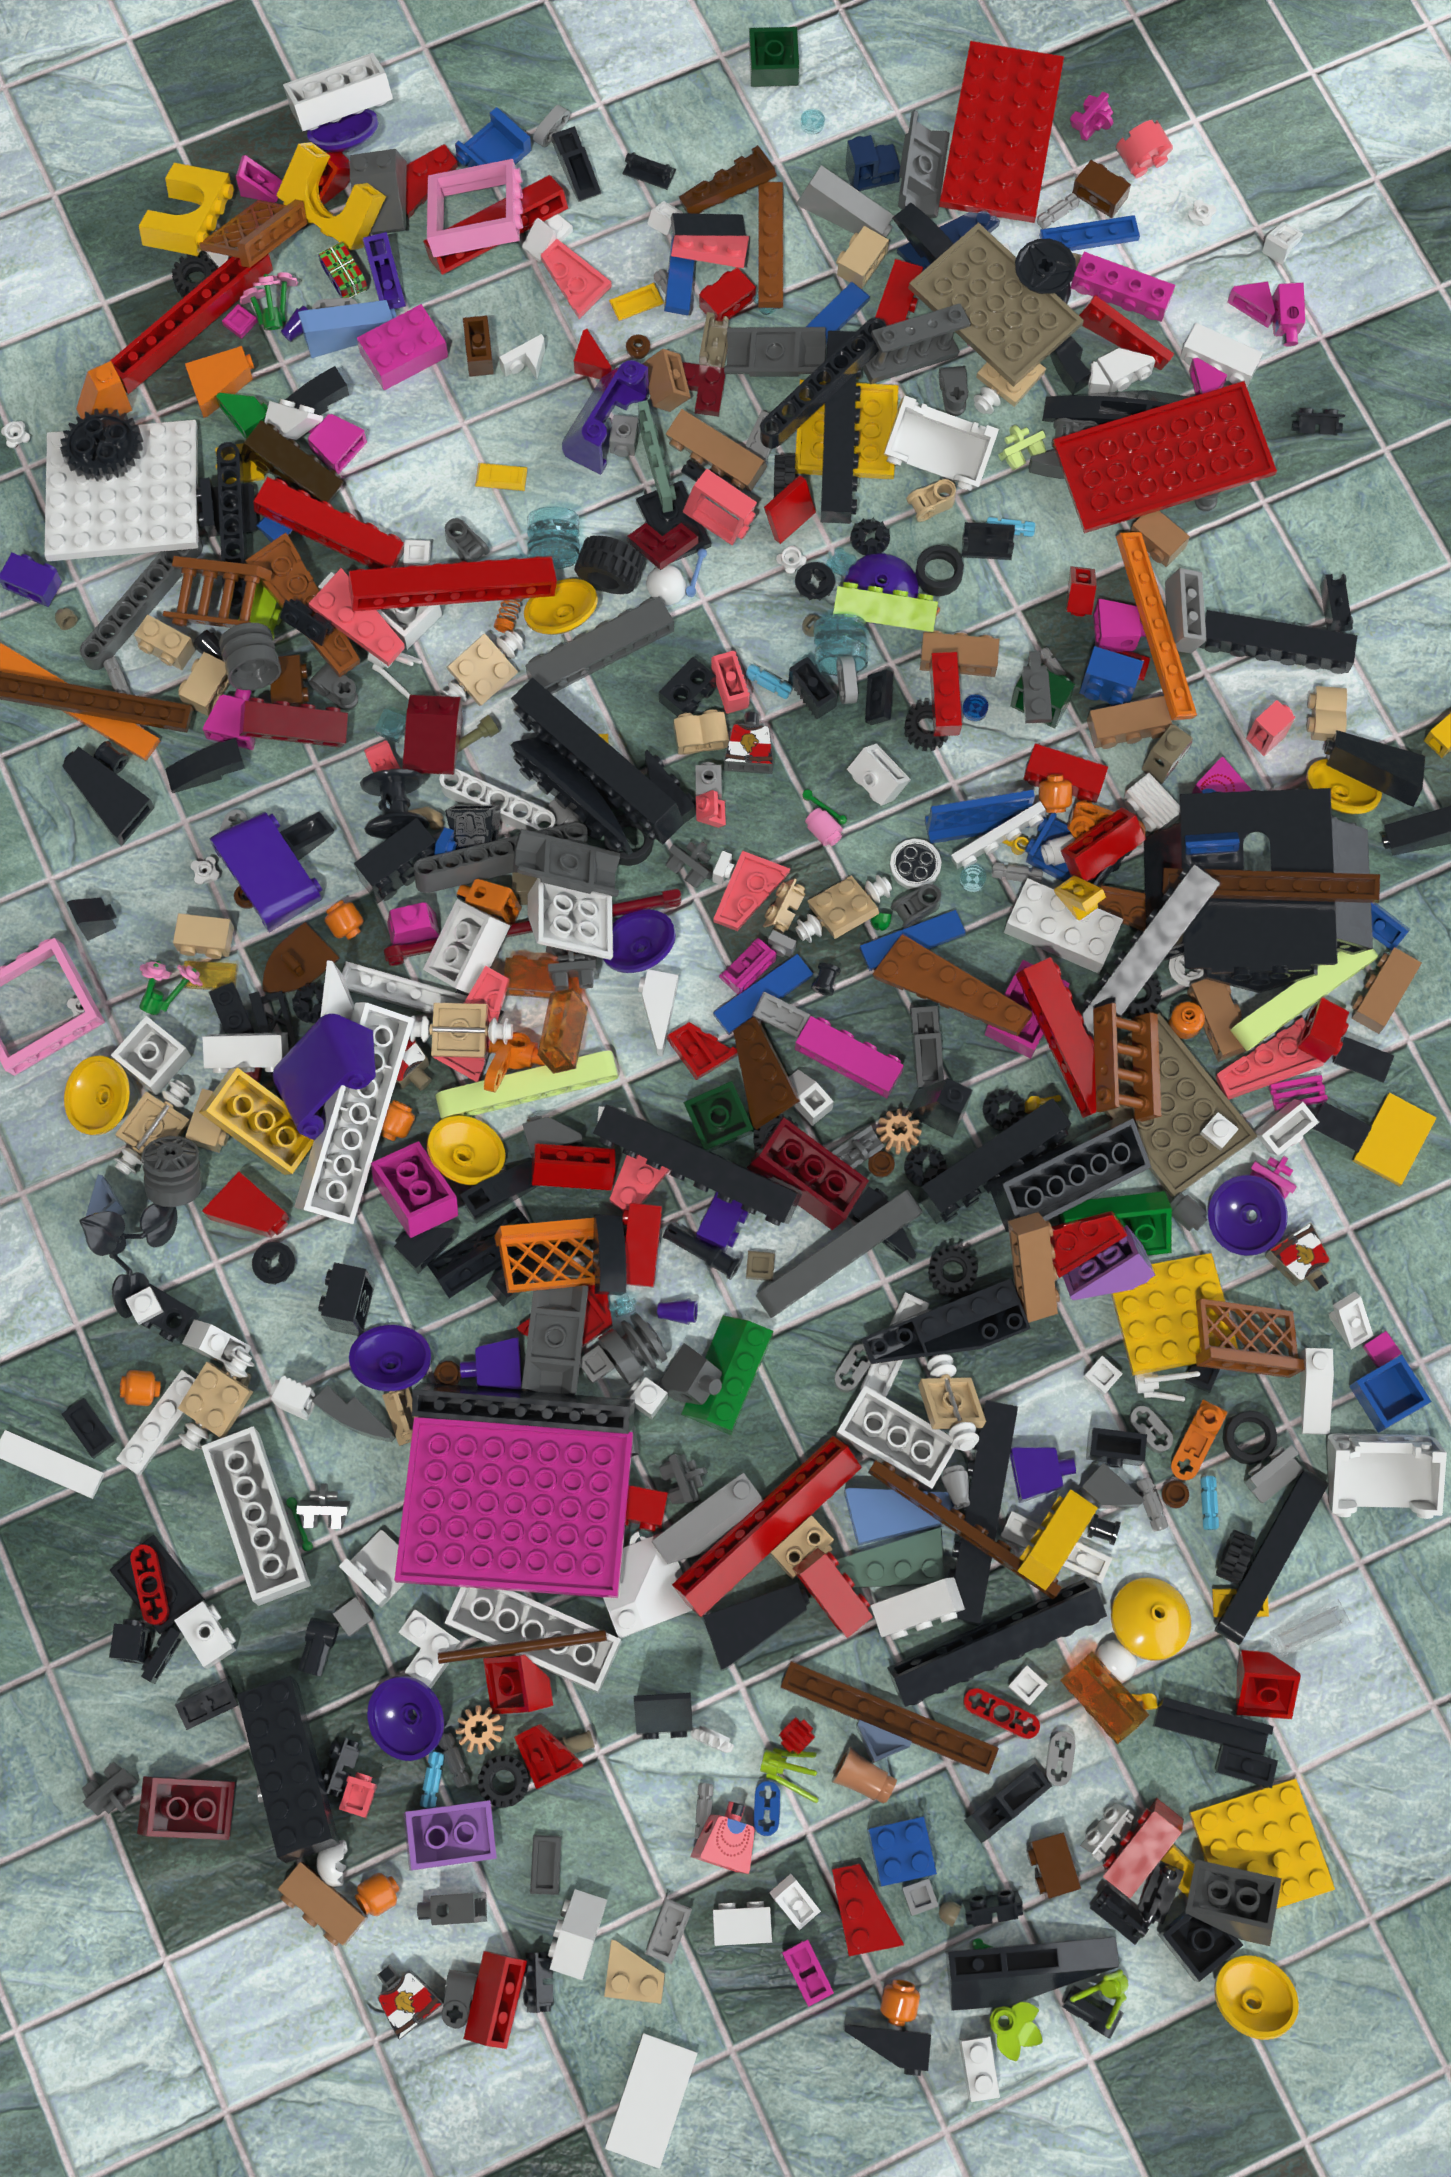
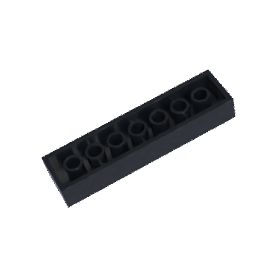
[511,677,684,845]

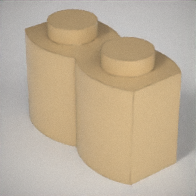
[1307,686,1347,741]
[673,710,729,755]

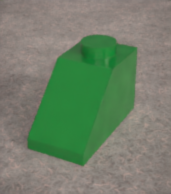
[216,393,268,439]

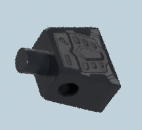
[445,805,501,850]

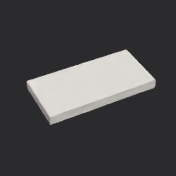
[605,2033,698,2169]

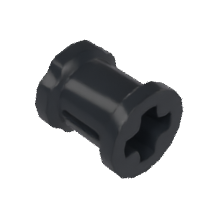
[94,741,129,774]
[811,962,841,996]
[1087,1514,1121,1545]

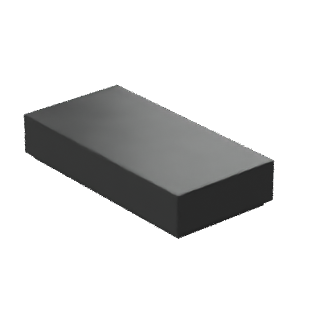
[530,1835,562,1895]

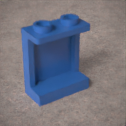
[455,107,532,167]
[1025,813,1074,882]

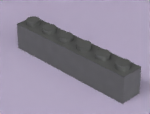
[525,597,674,694]

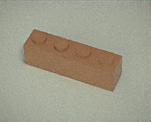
[666,409,767,491]
[1008,1212,1060,1323]

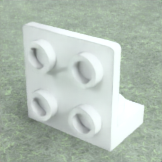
[339,1530,406,1608]

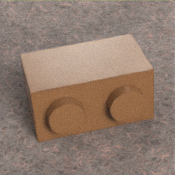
[643,349,691,412]
[1130,511,1190,567]

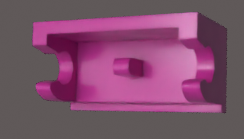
[719,938,776,995]

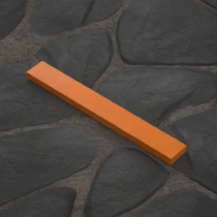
[1116,532,1197,721]
[0,643,161,761]

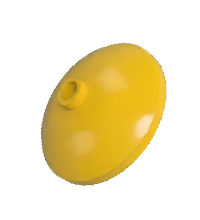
[524,579,598,635]
[1306,759,1382,814]
[64,1056,130,1135]
[427,1116,505,1185]
[1111,1578,1191,1661]
[1214,1956,1299,2040]

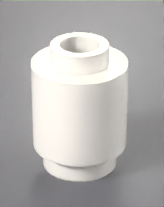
[1041,834,1076,866]

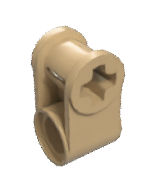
[906,479,956,522]

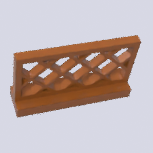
[199,199,308,268]
[1196,1298,1305,1378]

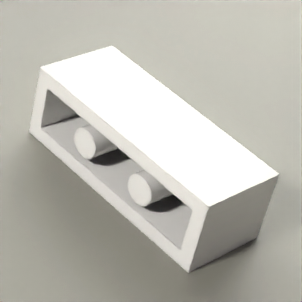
[1180,323,1263,387]
[202,1032,289,1073]
[871,1577,965,1640]

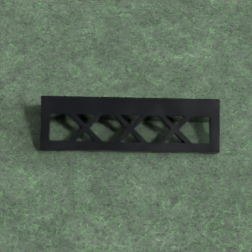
[249,991,297,1098]
[427,1207,530,1299]
[1153,1697,1274,1756]

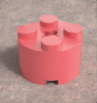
[1116,120,1173,178]

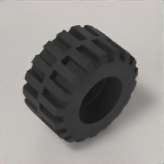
[574,535,644,595]

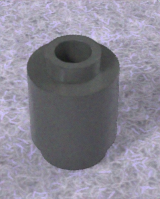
[1170,1193,1208,1232]

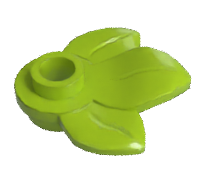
[989,2002,1043,2061]

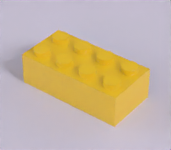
[199,1067,314,1175]

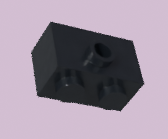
[1086,1427,1147,1468]

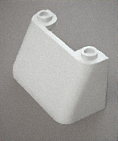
[884,396,999,491]
[1327,1433,1447,1519]

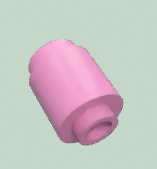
[805,808,843,846]

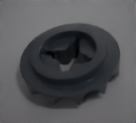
[850,517,890,556]
[795,562,835,601]
[292,982,324,1024]
[982,1089,1025,1131]
[904,1146,947,1187]
[252,1242,296,1285]

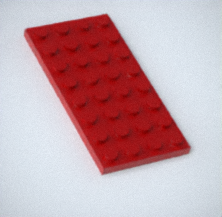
[939,41,1064,223]
[1053,381,1277,534]

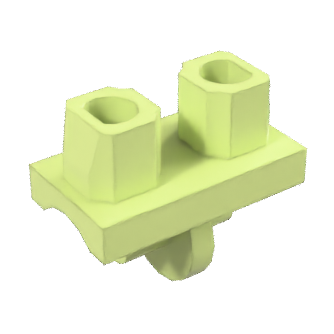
[998,425,1046,470]

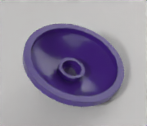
[307,108,379,153]
[844,553,918,625]
[603,909,676,973]
[1208,1175,1288,1256]
[349,1325,431,1391]
[367,1676,444,1761]

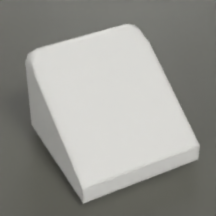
[648,201,683,235]
[1088,362,1110,394]

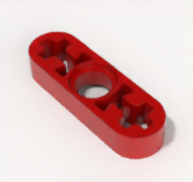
[130,1545,169,1625]
[963,1688,1040,1739]

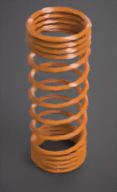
[494,599,523,633]

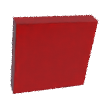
[764,476,816,544]

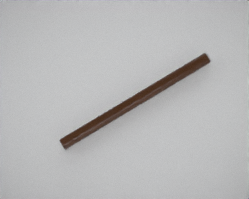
[438,1630,607,1664]

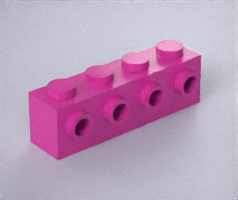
[1071,251,1176,322]
[795,1016,904,1099]

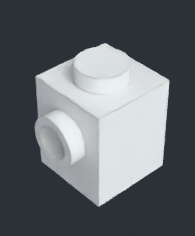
[629,1377,668,1420]

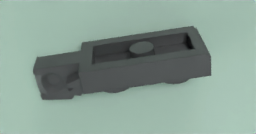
[1021,651,1052,724]

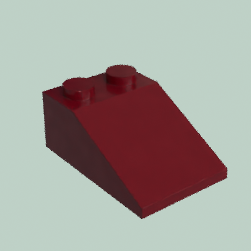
[402,695,463,775]
[137,1776,235,1840]

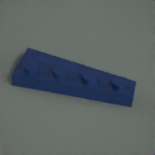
[897,211,1000,271]

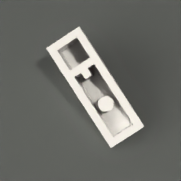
[638,969,678,1057]
[1299,1348,1334,1435]

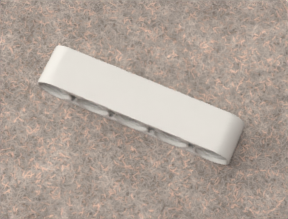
[439,769,556,832]

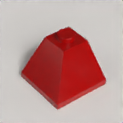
[1236,1650,1301,1719]
[483,1655,554,1714]

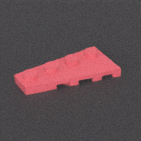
[309,568,405,667]
[433,966,509,1082]
[1216,1017,1324,1100]

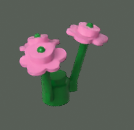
[240,272,298,331]
[139,961,203,1015]

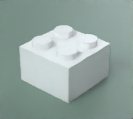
[377,605,442,650]
[111,1016,191,1096]

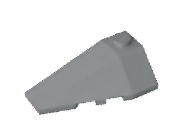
[652,1473,763,1564]

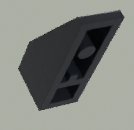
[848,1187,917,1265]
[843,2024,931,2076]

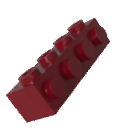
[239,698,348,748]

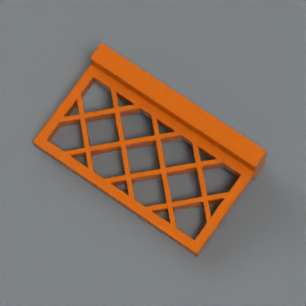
[495,1218,595,1293]

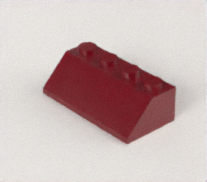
[747,1117,869,1230]

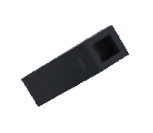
[645,750,696,824]
[460,1160,538,1224]

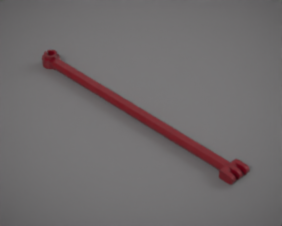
[384,889,681,966]

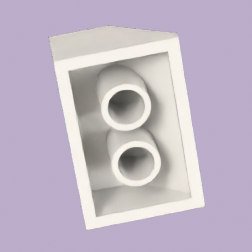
[423,899,510,993]

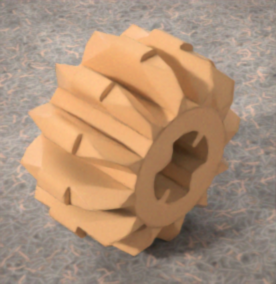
[876,1109,921,1155]
[456,1705,504,1755]

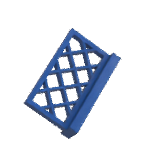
[924,790,1035,844]

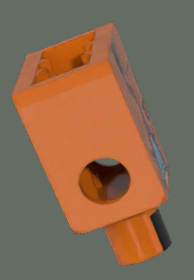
[457,879,522,925]

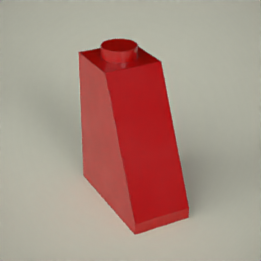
[202,1172,289,1238]

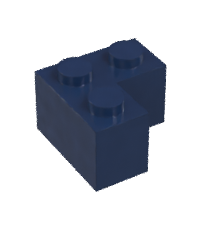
[845,135,900,191]

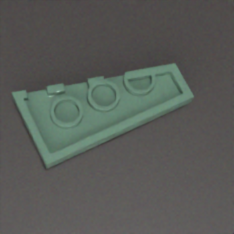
[638,400,676,513]
[836,1527,944,1589]

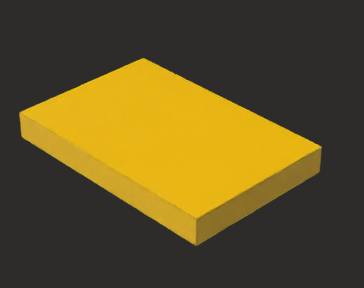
[1353,1092,1436,1187]

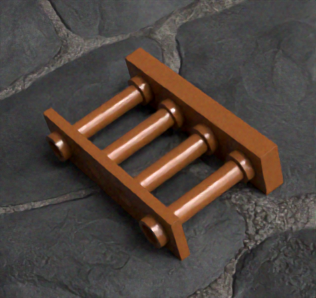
[163,556,272,628]
[1093,1003,1161,1122]

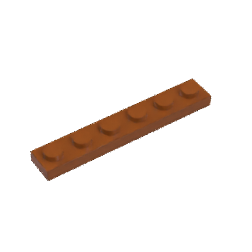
[758,182,783,308]

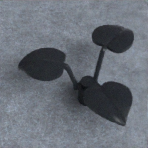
[79,1203,178,1318]

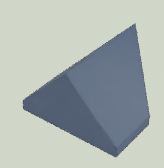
[85,1174,126,1217]
[856,1720,912,1763]

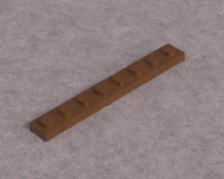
[0,672,193,733]
[1163,868,1380,903]
[868,1460,1062,1599]
[780,1661,999,1775]

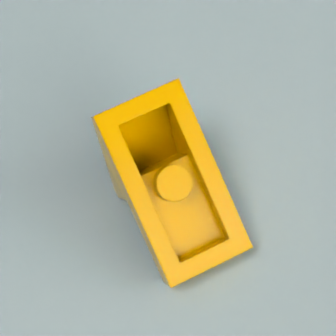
[1054,875,1106,920]

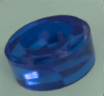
[962,694,988,721]

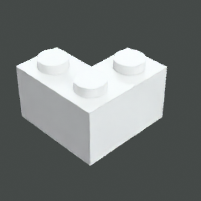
[398,1610,462,1689]
[548,1889,607,1980]

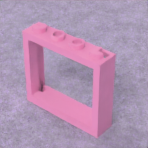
[427,159,523,257]
[0,938,105,1076]

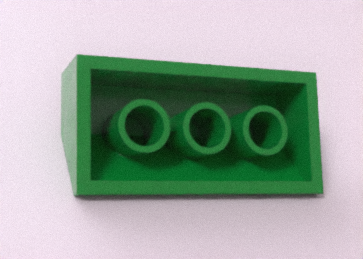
[1059,1191,1172,1256]
[681,1315,773,1435]

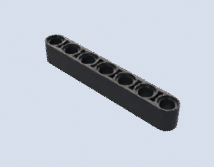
[760,318,886,449]
[216,442,248,616]
[1214,1469,1329,1645]

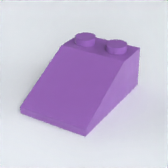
[1063,1225,1155,1300]
[403,1801,497,1871]

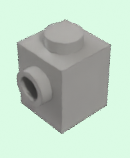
[609,415,639,457]
[695,762,722,800]

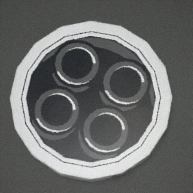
[889,838,942,890]

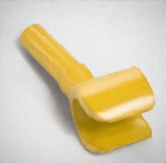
[1002,837,1029,855]
[1025,1095,1061,1114]
[1118,1692,1158,1710]

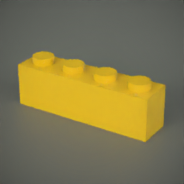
[1018,1489,1098,1591]

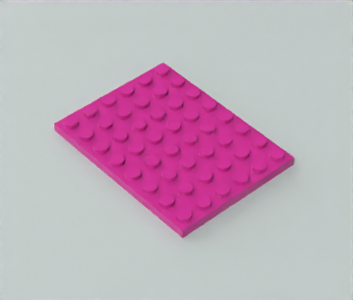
[394,1417,633,1598]

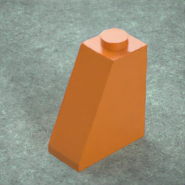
[185,346,254,418]
[76,361,132,419]

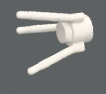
[368,653,422,700]
[1135,1371,1200,1402]

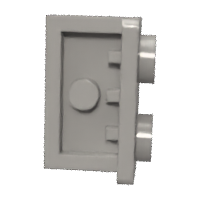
[1244,1445,1303,1503]

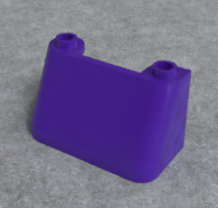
[562,360,649,475]
[209,812,323,933]
[273,1014,376,1140]

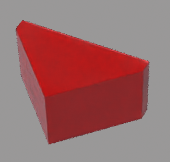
[573,329,612,379]

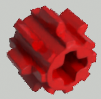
[779,1717,816,1755]

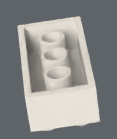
[283,53,393,131]
[1004,878,1123,974]
[836,1385,955,1492]

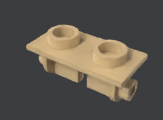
[763,879,805,934]
[382,1387,419,1446]

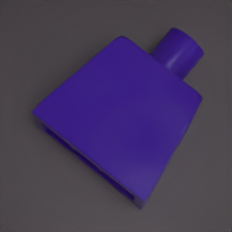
[460,1338,522,1390]
[1010,1448,1076,1503]

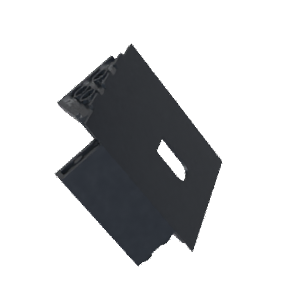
[1144,788,1373,993]

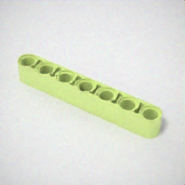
[1230,949,1379,1051]
[435,1051,619,1120]

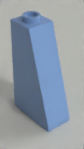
[298,300,397,358]
[844,1488,957,1546]

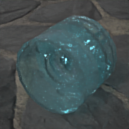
[527,507,580,569]
[813,614,868,676]

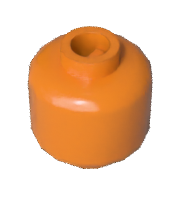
[1039,774,1072,813]
[324,900,364,940]
[1168,1002,1205,1039]
[380,1100,415,1141]
[120,1370,160,1406]
[355,1873,399,1916]
[880,1979,920,2026]

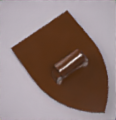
[263,922,340,993]

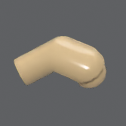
[408,807,444,830]

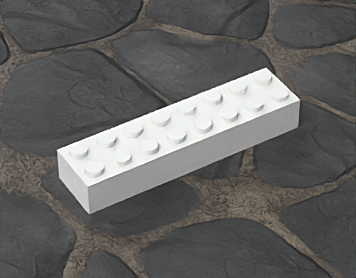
[294,1002,414,1224]

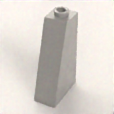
[796,165,894,238]

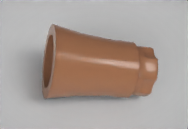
[832,1747,897,1804]

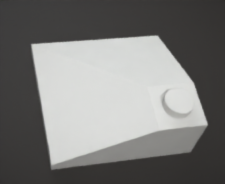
[528,878,613,960]
[320,961,354,1020]
[603,1532,693,1639]

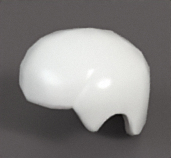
[646,565,687,605]
[1093,1639,1137,1685]
[317,1840,347,1887]

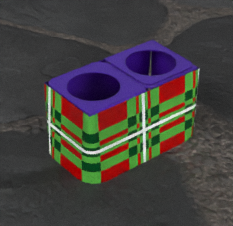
[318,241,368,298]

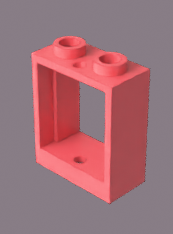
[683,469,757,545]

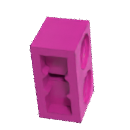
[781,1939,834,2007]

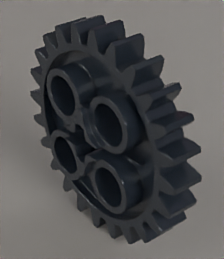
[60,408,143,481]

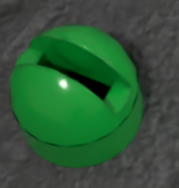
[870,913,892,931]

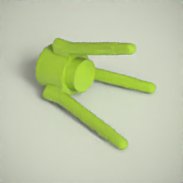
[760,1748,819,1803]
[1070,1969,1129,2029]

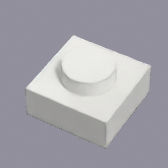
[403,540,431,567]
[713,851,735,885]
[1200,1112,1238,1151]
[125,1287,163,1325]
[1084,1356,1123,1395]
[1008,1666,1048,1706]

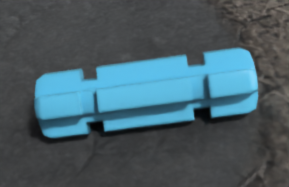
[986,517,1035,537]
[745,664,793,699]
[1201,1476,1219,1530]
[420,1752,444,1808]

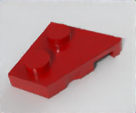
[666,1022,738,1080]
[514,1724,583,1789]

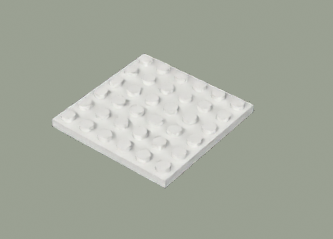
[45,420,198,561]

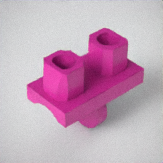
[1070,91,1113,141]
[1250,1156,1297,1199]

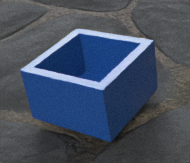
[1079,646,1144,706]
[1349,1355,1432,1433]
[867,1817,937,1887]

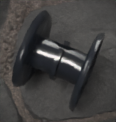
[1015,238,1076,304]
[360,769,429,839]

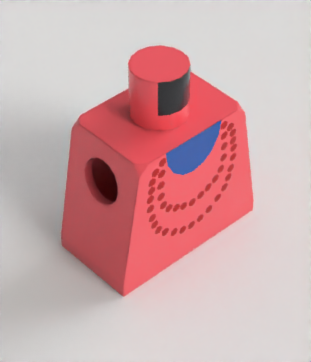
[691,1801,755,1874]

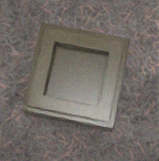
[746,1251,775,1281]

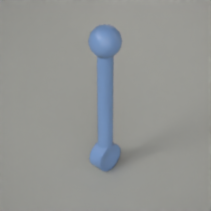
[686,548,707,597]

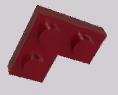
[682,362,726,417]
[627,523,698,570]

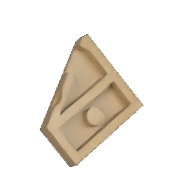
[604,1940,665,2004]

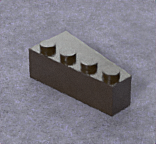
[241,420,344,504]

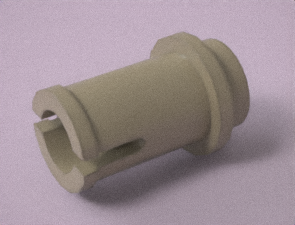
[560,1730,595,1754]

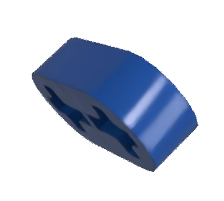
[754,1781,780,1836]

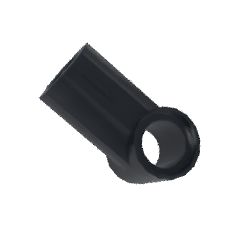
[298,1617,339,1677]
[1062,1985,1124,2039]

